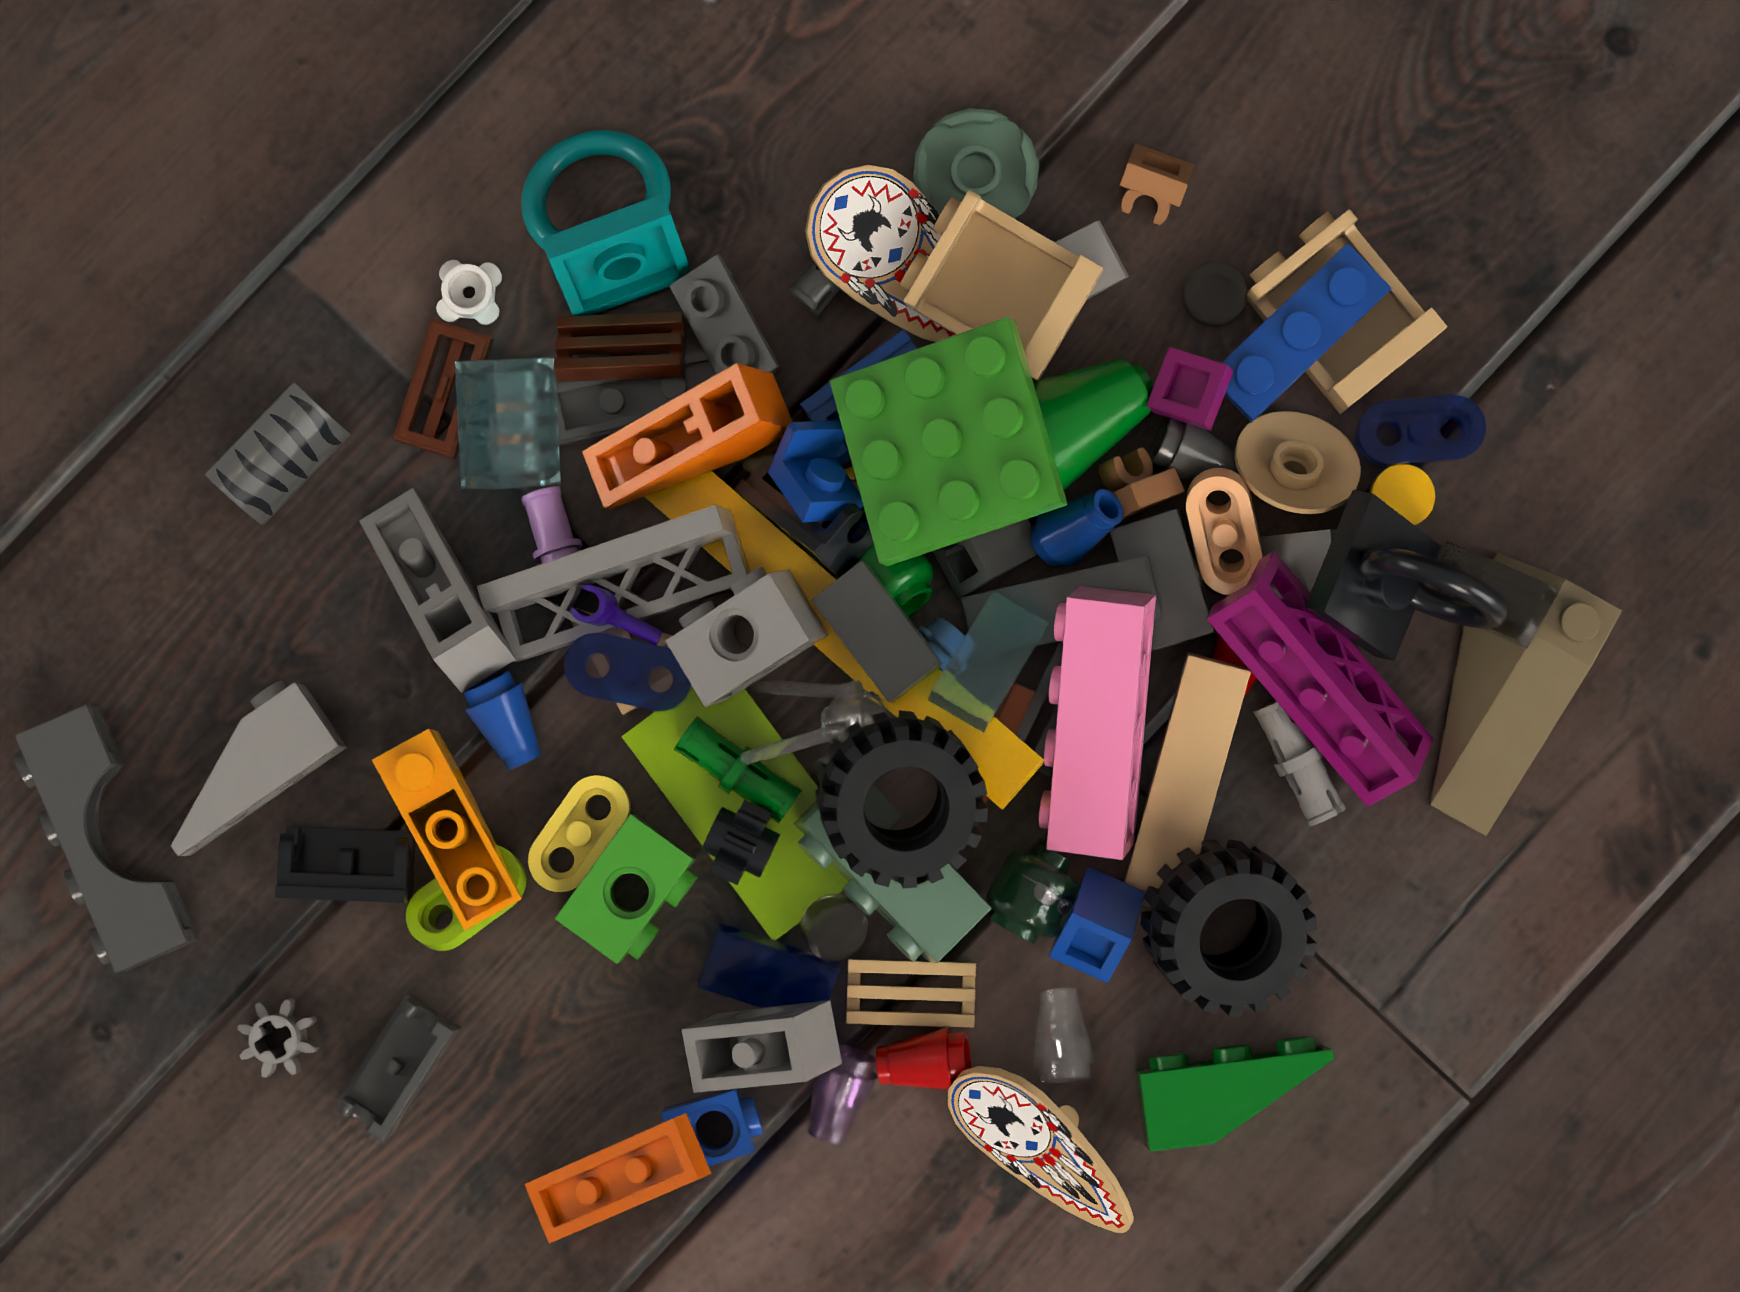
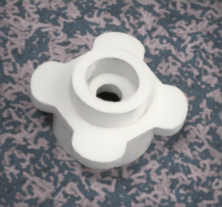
[436,260,502,325]

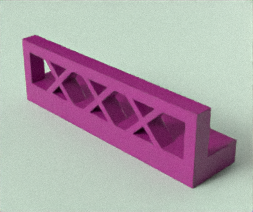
[1206,551,1433,807]

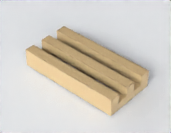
[846,959,976,1028]

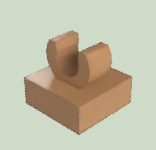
[1120,143,1194,225]
[1099,447,1185,519]

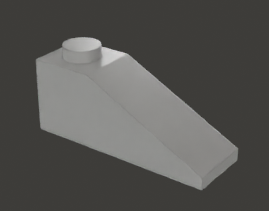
[359,488,516,693]
[171,680,347,856]

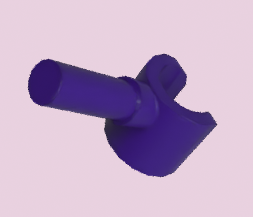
[571,584,663,646]

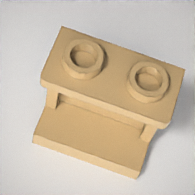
[900,189,1103,381]
[1245,209,1448,414]

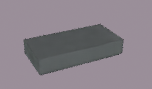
[811,560,943,703]

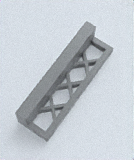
[477,505,750,662]

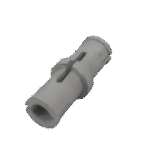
[1253,699,1346,826]

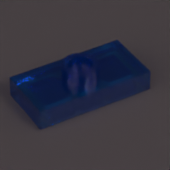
[698,923,841,1008]

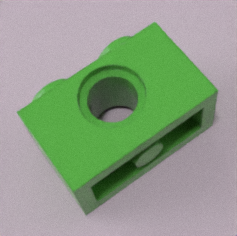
[555,814,697,964]

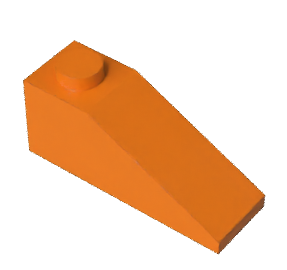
[582,363,793,509]

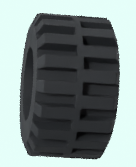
[815,710,988,889]
[1140,839,1318,1016]

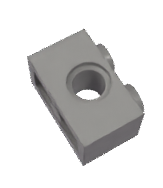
[665,567,828,707]
[681,1000,842,1093]

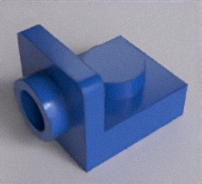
[768,420,863,522]

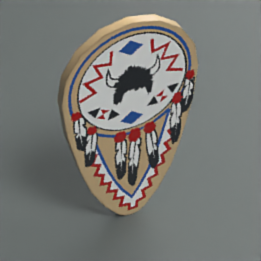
[805,164,955,342]
[948,1066,1134,1233]

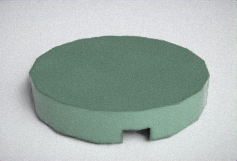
[913,108,1039,220]

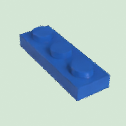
[1222,243,1392,423]

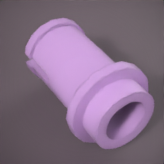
[521,486,583,564]

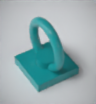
[521,130,691,316]

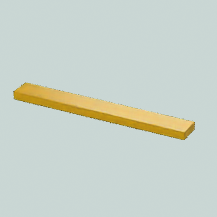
[644,471,1045,810]

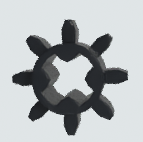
[701,799,781,885]

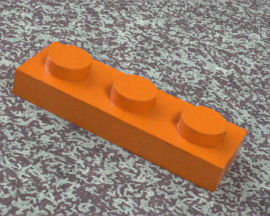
[524,1113,712,1244]

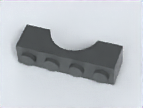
[14,705,199,973]

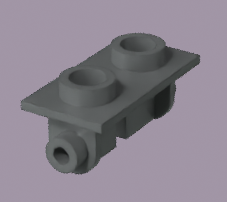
[669,254,780,376]

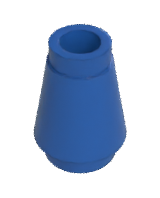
[1031,489,1123,567]
[463,670,542,770]

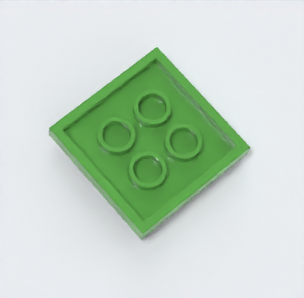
[829,316,1068,566]

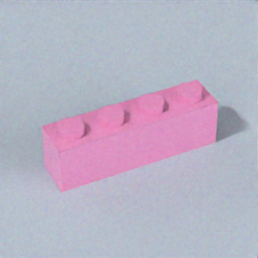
[1039,586,1156,860]

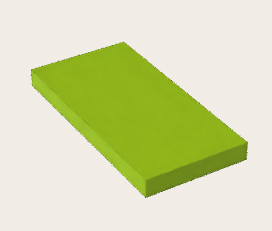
[621,685,849,942]

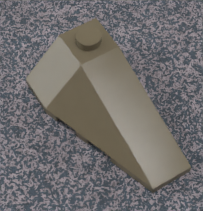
[1429,552,1623,836]

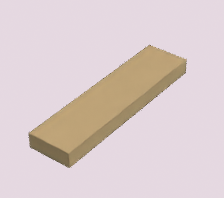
[1123,652,1251,908]

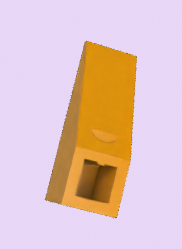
[372,729,522,931]

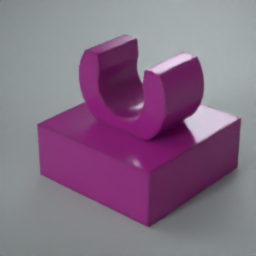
[1146,347,1234,431]

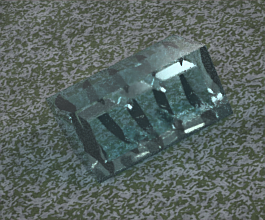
[455,357,561,489]

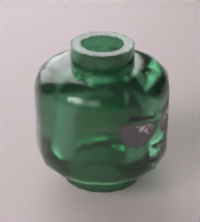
[985,844,1079,944]

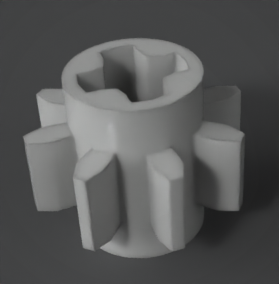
[237,998,319,1078]

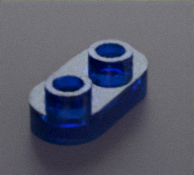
[1356,395,1486,466]
[564,633,692,712]

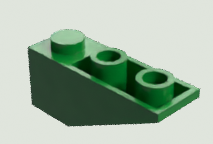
[1135,1036,1334,1152]

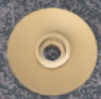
[1234,411,1361,514]

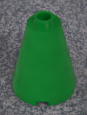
[1033,358,1153,491]

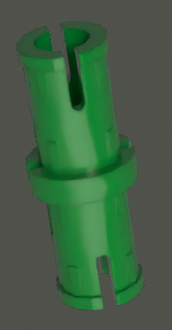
[674,716,802,824]

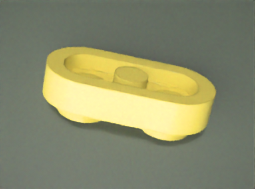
[528,775,631,892]

